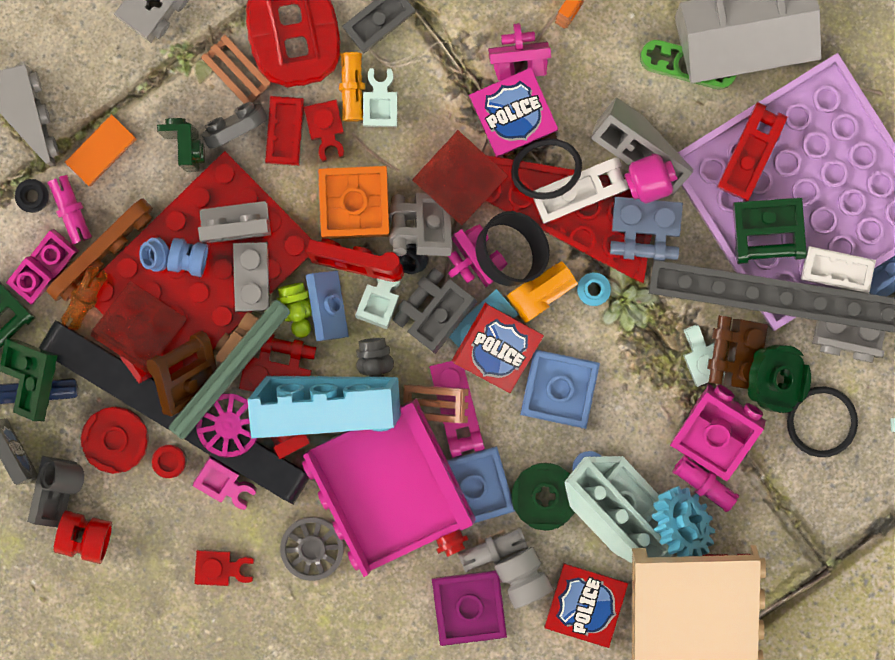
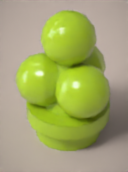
[276,282,312,338]

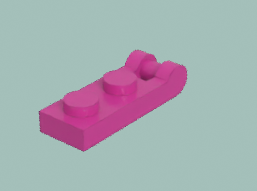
[429,361,485,458]

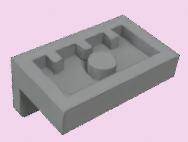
[198,201,271,244]
[812,321,885,363]

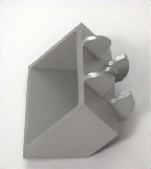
[674,0,821,83]

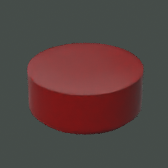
[152,445,187,478]

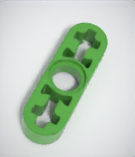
[640,40,736,90]

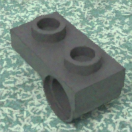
[27,456,84,528]

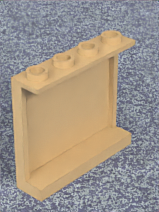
[632,545,766,660]

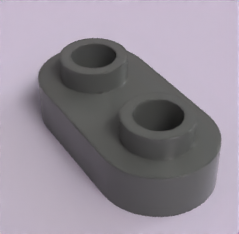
[202,102,268,149]

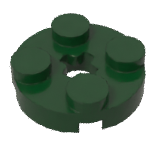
[748,345,811,413]
[511,462,575,531]

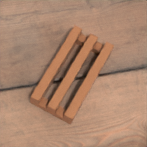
[201,35,272,104]
[403,384,468,424]

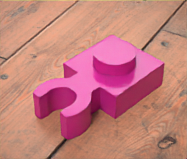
[192,455,257,510]

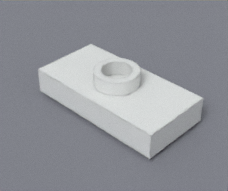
[801,246,876,294]

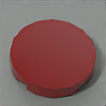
[80,406,149,474]

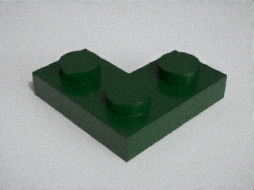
[0,338,58,422]

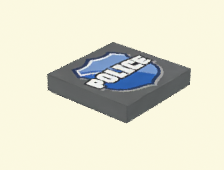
[0,418,38,485]

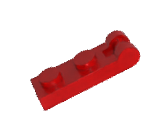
[717,102,788,202]
[306,239,404,282]

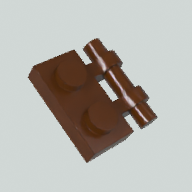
[707,315,768,389]

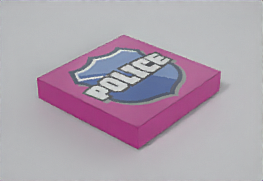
[469,68,558,158]

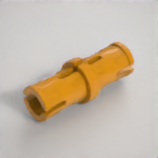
[339,52,365,122]

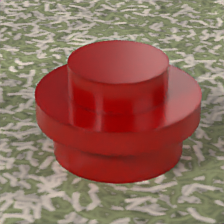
[436,529,469,557]

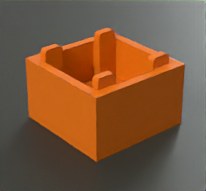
[318,166,390,239]

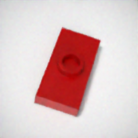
[265,96,304,166]

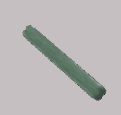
[169,300,290,440]

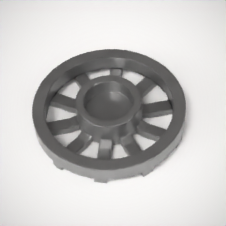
[280,517,344,581]

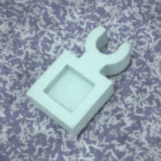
[363,68,397,127]
[355,278,402,329]

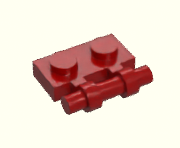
[239,334,317,392]

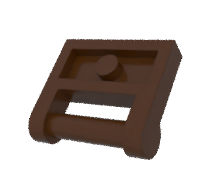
[146,331,217,416]

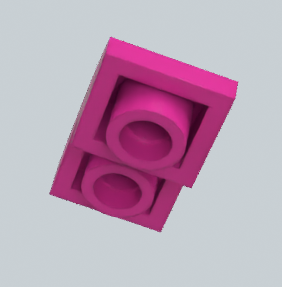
[6,229,79,304]

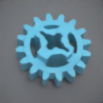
[652,486,715,557]

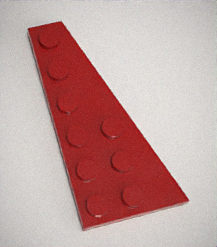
[455,151,652,284]

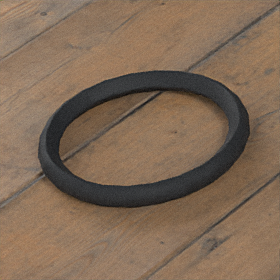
[511,138,582,200]
[787,386,858,457]

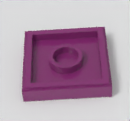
[432,570,507,646]

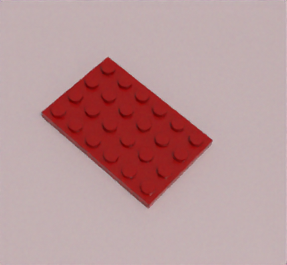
[80,151,312,375]

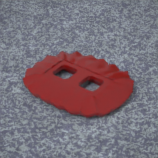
[246,0,341,88]

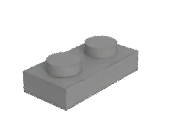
[233,242,270,312]

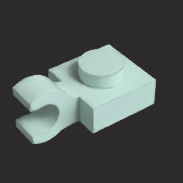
[683,325,725,387]

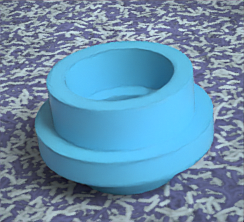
[577,273,611,306]

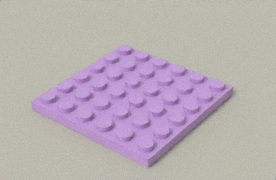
[678,53,895,331]

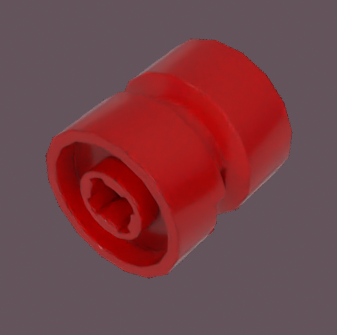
[53,510,113,564]

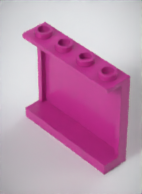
[302,398,476,577]

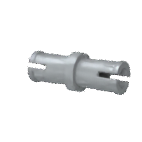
[457,528,528,573]

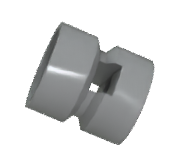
[494,547,554,609]

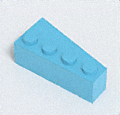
[248,376,401,439]

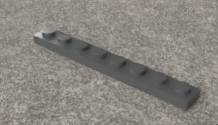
[648,260,895,333]

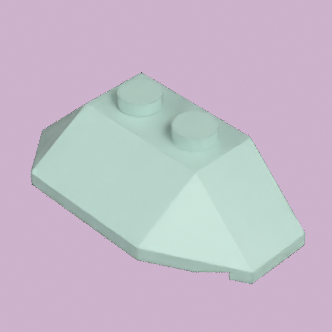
[564,456,673,563]

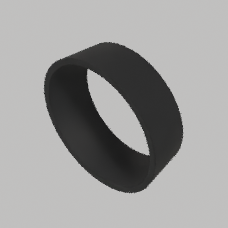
[475,211,550,286]

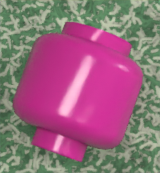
[625,154,678,204]

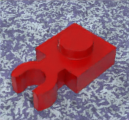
[304,99,344,162]
[195,550,255,586]

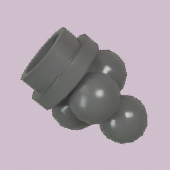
[356,338,394,377]

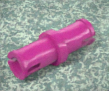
[47,175,92,245]
[672,455,739,512]

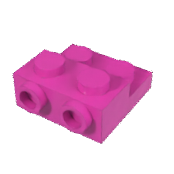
[670,385,766,481]

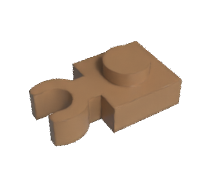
[214,312,259,363]

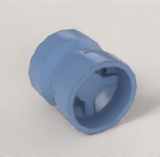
[167,238,208,277]

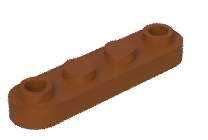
[46,198,153,302]

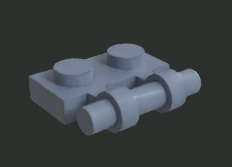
[610,197,683,261]

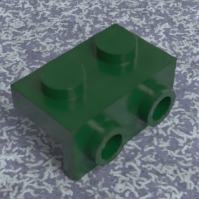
[157,118,205,172]

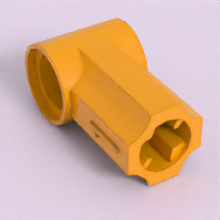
[507,261,578,323]

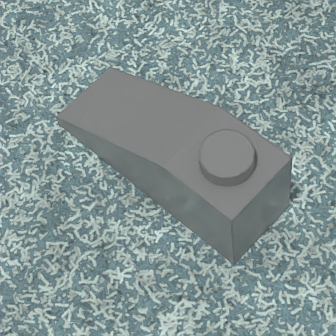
[591,97,694,196]

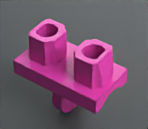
[488,23,551,80]
[448,224,508,288]

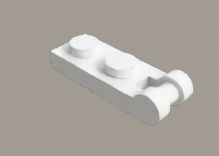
[533,157,630,224]

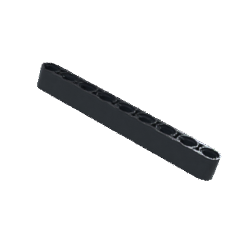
[38,320,309,505]

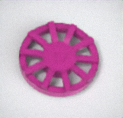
[196,393,258,458]

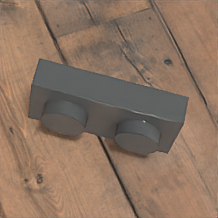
[342,0,416,54]

